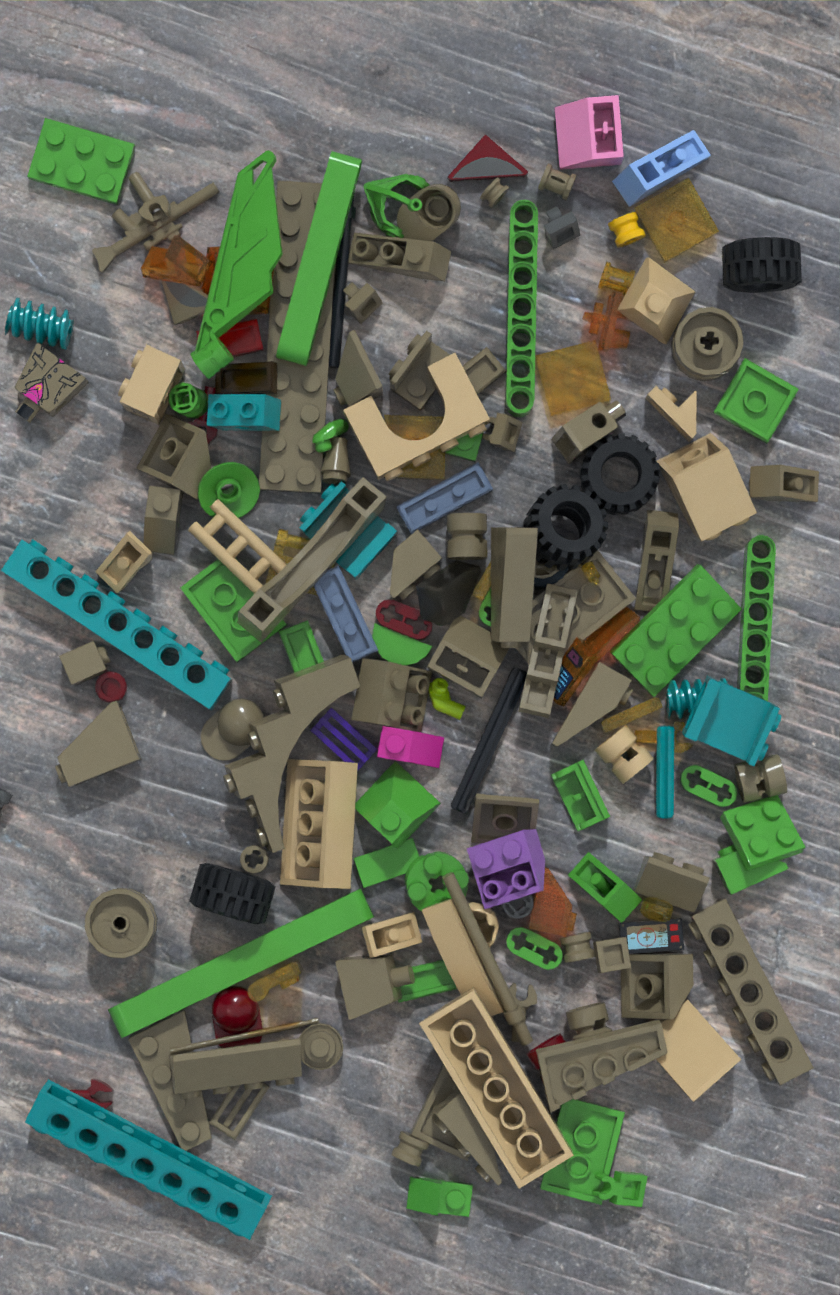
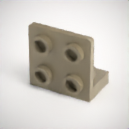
[389,331,450,411]

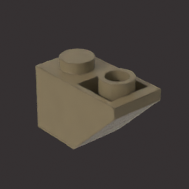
[390,529,442,600]

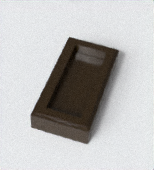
[215,361,277,395]

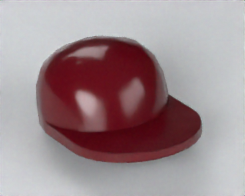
[212,986,263,1048]

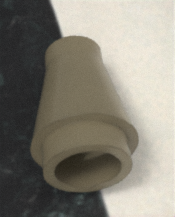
[320,437,351,485]

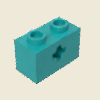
[207,394,281,431]

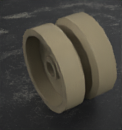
[671,307,744,381]
[85,888,158,958]

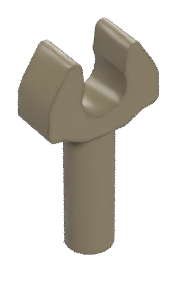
[129,172,171,226]
[509,983,537,1042]

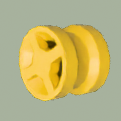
[608,212,646,248]

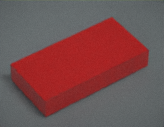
[196,319,264,357]

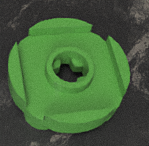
[405,851,469,912]

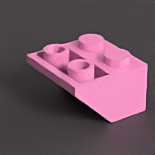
[554,95,624,170]

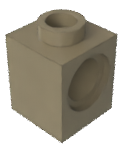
[59,641,111,686]

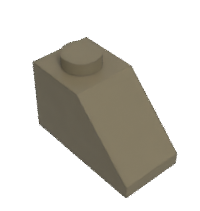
[749,465,819,502]
[143,486,183,555]

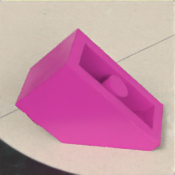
[377,726,444,768]

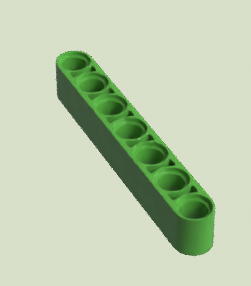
[276,151,362,366]
[505,200,538,418]
[737,535,776,701]

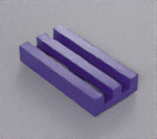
[310,708,378,772]

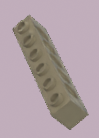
[688,898,814,1085]

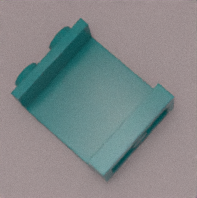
[299,481,398,580]
[682,675,782,766]

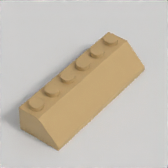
[419,987,574,1188]

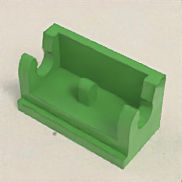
[551,760,610,831]

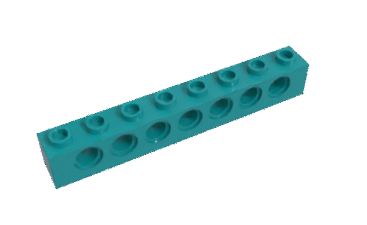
[1,539,233,711]
[25,1079,272,1240]

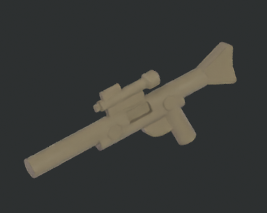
[92,182,220,273]

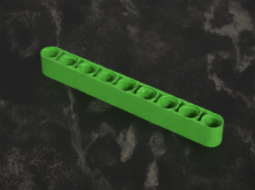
[108,888,374,1038]

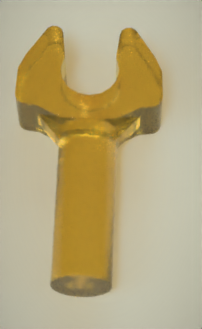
[634,721,693,753]

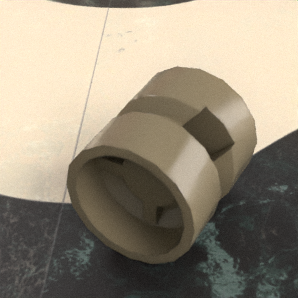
[447,513,487,560]
[734,754,787,803]
[566,1002,612,1040]

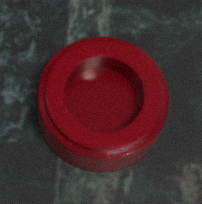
[95,671,127,703]

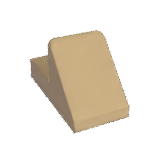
[645,386,697,442]
[96,531,152,594]
[362,912,422,958]

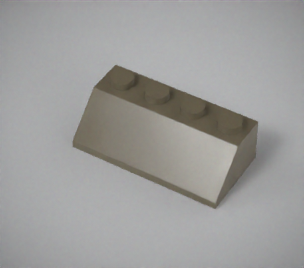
[169,1038,302,1099]

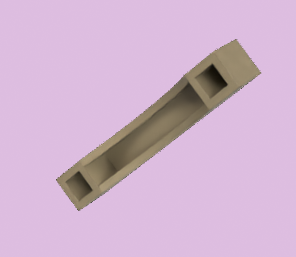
[237,477,387,643]

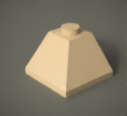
[617,257,695,344]

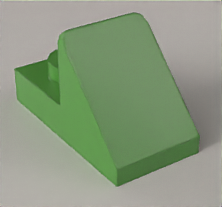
[406,1176,473,1217]

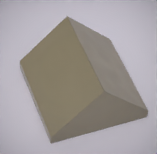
[471,794,539,843]

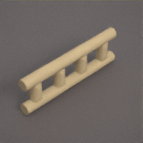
[188,499,287,594]

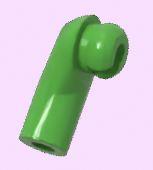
[312,419,349,453]

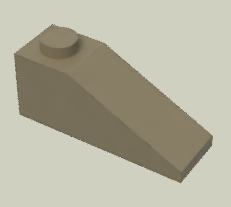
[634,510,679,611]
[551,662,633,747]

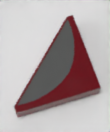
[447,134,528,182]

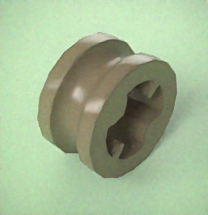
[480,177,510,209]
[240,845,269,873]

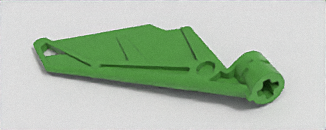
[191,150,282,379]

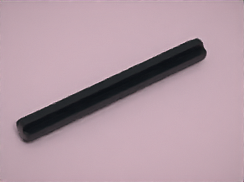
[451,667,527,814]

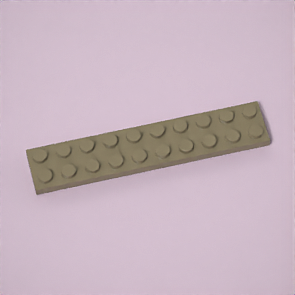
[259,181,335,494]

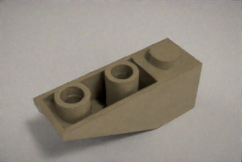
[349,233,451,282]
[433,1087,502,1186]

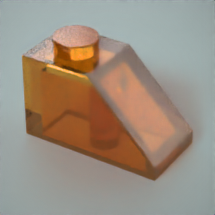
[528,867,577,937]

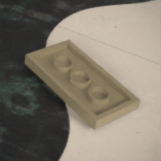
[516,550,636,665]

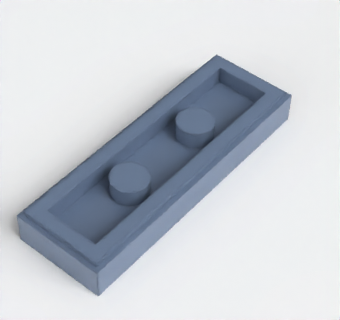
[396,462,493,534]
[314,565,378,663]

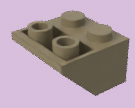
[427,614,509,699]
[351,658,432,732]
[633,852,710,913]

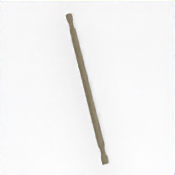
[169,1017,319,1054]

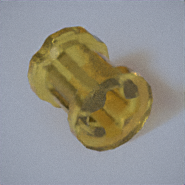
[598,261,636,296]

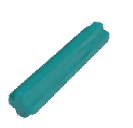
[656,725,675,819]

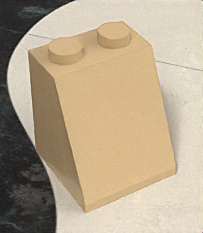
[657,433,757,542]
[650,999,741,1102]

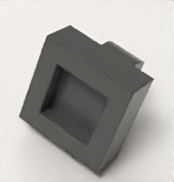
[544,206,581,250]

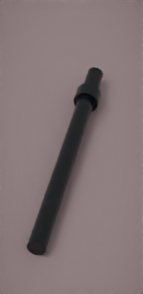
[329,192,356,368]

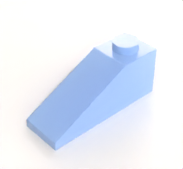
[612,130,711,207]

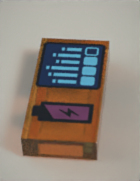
[553,637,599,707]

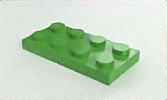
[610,564,742,697]

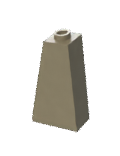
[491,527,538,648]

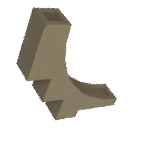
[223,654,360,853]

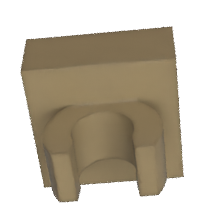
[343,282,383,324]
[482,413,523,452]
[593,937,631,973]

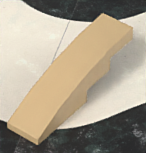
[422,898,505,1016]

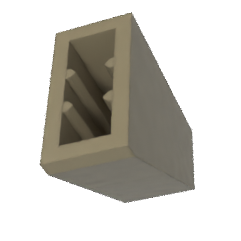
[55,700,142,787]

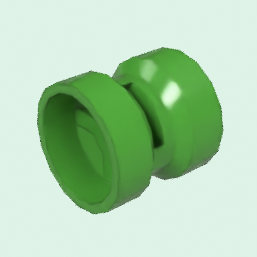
[169,383,208,419]

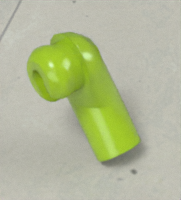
[428,678,466,720]

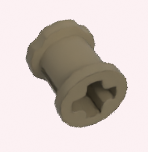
[538,163,577,201]

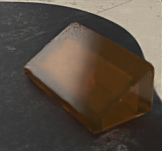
[579,607,640,663]

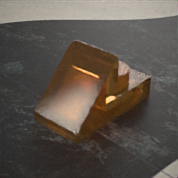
[141,235,211,287]

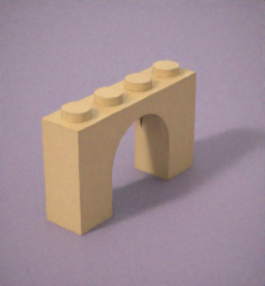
[343,353,490,481]

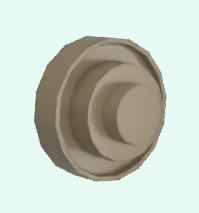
[299,1023,344,1070]

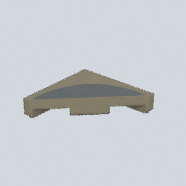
[158,268,208,325]

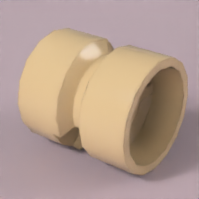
[595,725,654,784]

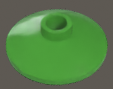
[198,462,260,518]

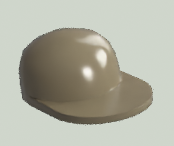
[397,184,461,241]
[201,698,264,761]

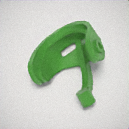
[364,174,430,238]

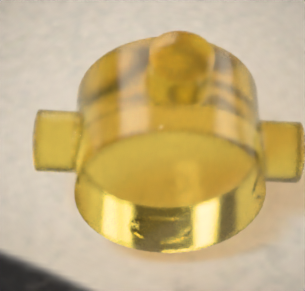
[580,561,601,585]

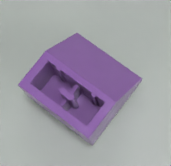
[467,829,545,909]

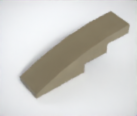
[518,584,578,718]

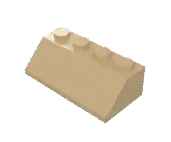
[280,759,358,889]

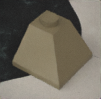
[333,330,383,407]
[137,414,211,499]
[621,953,694,1020]

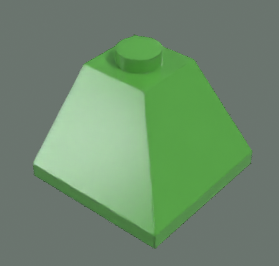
[355,761,441,849]

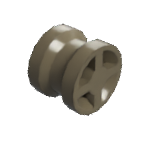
[560,932,595,963]
[391,1131,430,1167]

